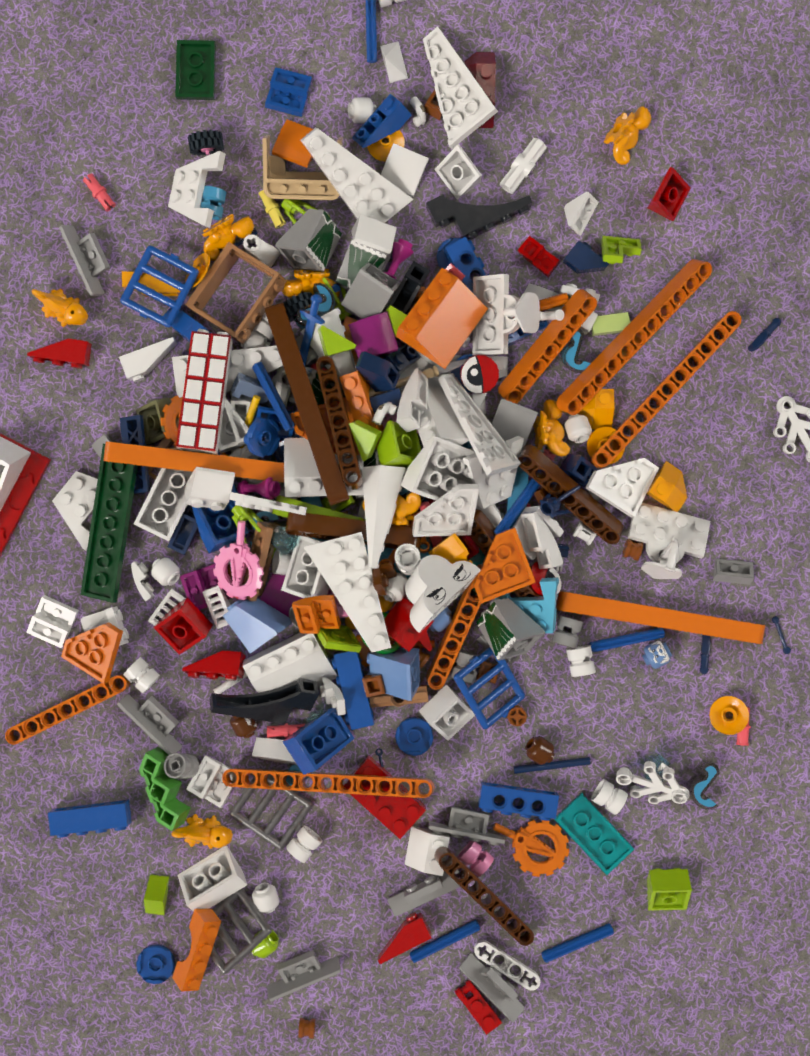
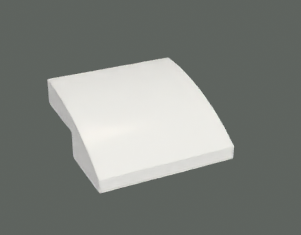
[381,143,429,197]
[27,595,79,648]
[187,755,237,808]

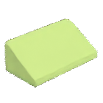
[591,312,630,336]

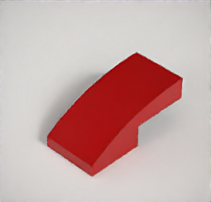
[517,236,560,277]

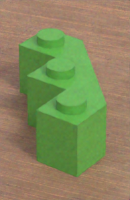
[139,747,191,831]

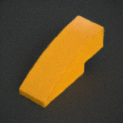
[122,271,181,297]

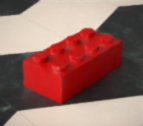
[343,755,426,839]

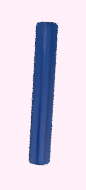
[366,0,377,63]
[252,362,295,431]
[494,478,540,534]
[589,627,665,652]
[410,920,481,963]
[541,923,614,963]

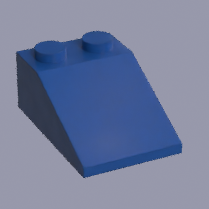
[192,500,249,554]
[283,707,355,775]

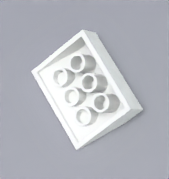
[401,435,483,507]
[284,438,364,497]
[242,633,338,693]

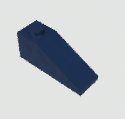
[560,454,599,487]

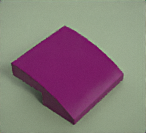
[348,312,398,359]
[180,563,231,610]
[260,574,304,618]

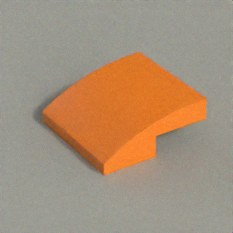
[272,119,313,168]
[292,595,341,634]

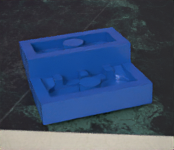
[265,67,312,117]

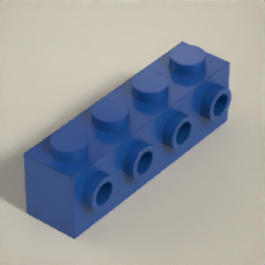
[332,651,375,730]
[48,799,132,838]

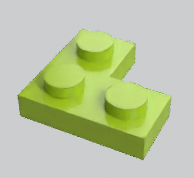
[601,235,642,264]

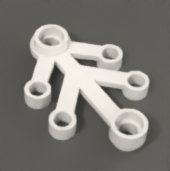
[773,396,810,463]
[616,761,690,804]

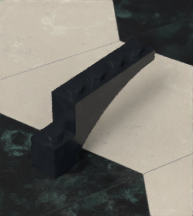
[426,195,533,240]
[378,261,430,357]
[209,678,319,724]

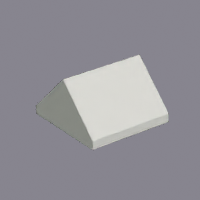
[434,144,482,200]
[351,214,397,254]

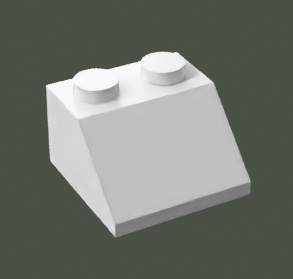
[185,467,235,511]
[419,685,475,741]
[405,826,450,876]

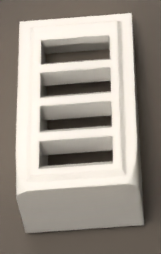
[203,585,231,629]
[148,589,186,626]

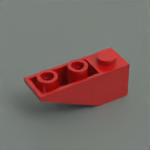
[27,338,92,369]
[182,651,246,681]

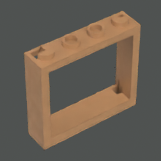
[185,242,287,344]

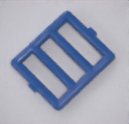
[120,245,199,328]
[453,647,525,729]

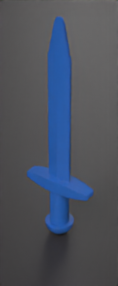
[300,294,325,366]

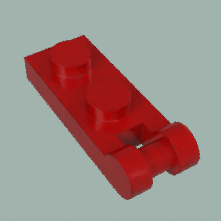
[454,980,502,1035]

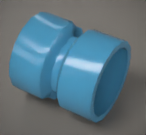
[200,186,227,220]

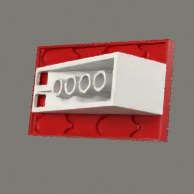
[0,433,51,557]

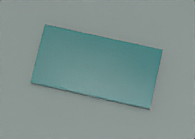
[554,792,635,875]

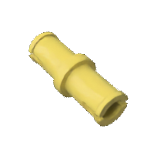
[258,190,286,229]

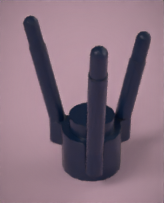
[540,485,580,518]

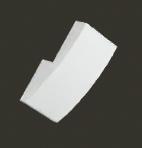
[131,561,155,601]
[319,677,346,716]

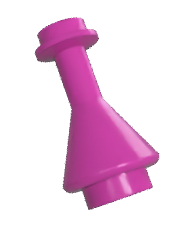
[383,239,413,280]
[237,477,281,500]

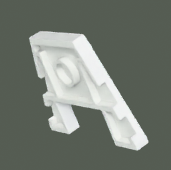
[168,151,226,228]
[463,436,524,509]
[52,471,98,551]
[229,492,307,515]

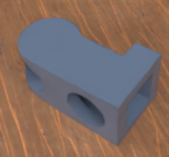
[231,372,269,404]

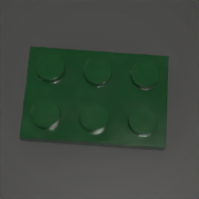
[175,40,216,100]

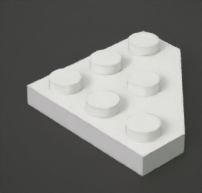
[585,458,659,518]
[412,484,479,537]

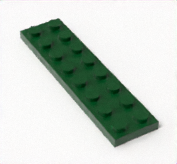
[80,444,138,603]

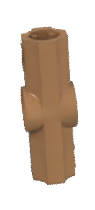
[370,685,428,708]

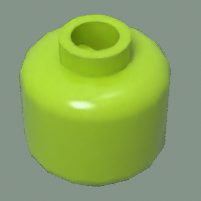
[251,930,279,958]

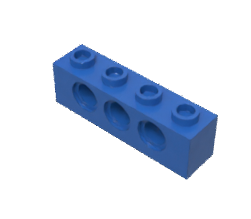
[444,237,489,293]
[478,782,559,821]

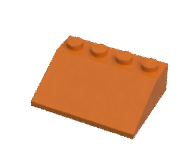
[396,268,488,369]

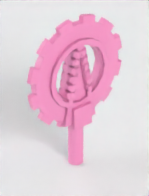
[213,520,264,600]

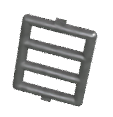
[230,768,313,850]
[210,888,272,974]

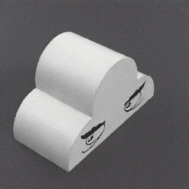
[405,555,481,633]

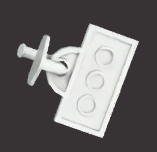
[472,274,564,355]
[628,503,711,579]

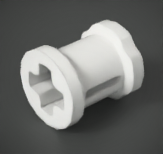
[572,521,597,546]

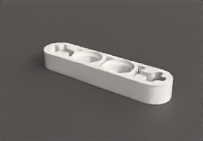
[474,940,540,990]

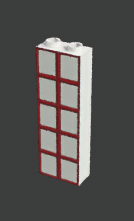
[176,329,233,455]

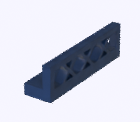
[120,415,150,495]

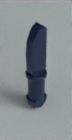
[748,318,781,352]
[699,635,711,675]

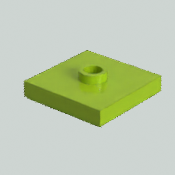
[317,625,362,653]

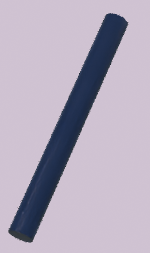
[513,757,591,774]

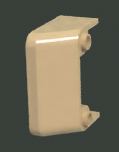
[262,135,343,200]

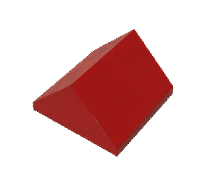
[647,167,691,221]

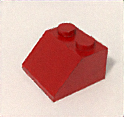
[153,597,213,655]
[384,598,434,652]

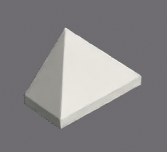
[380,42,408,83]
[564,192,599,236]

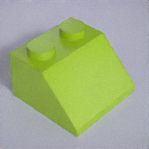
[377,421,421,469]
[647,868,692,911]

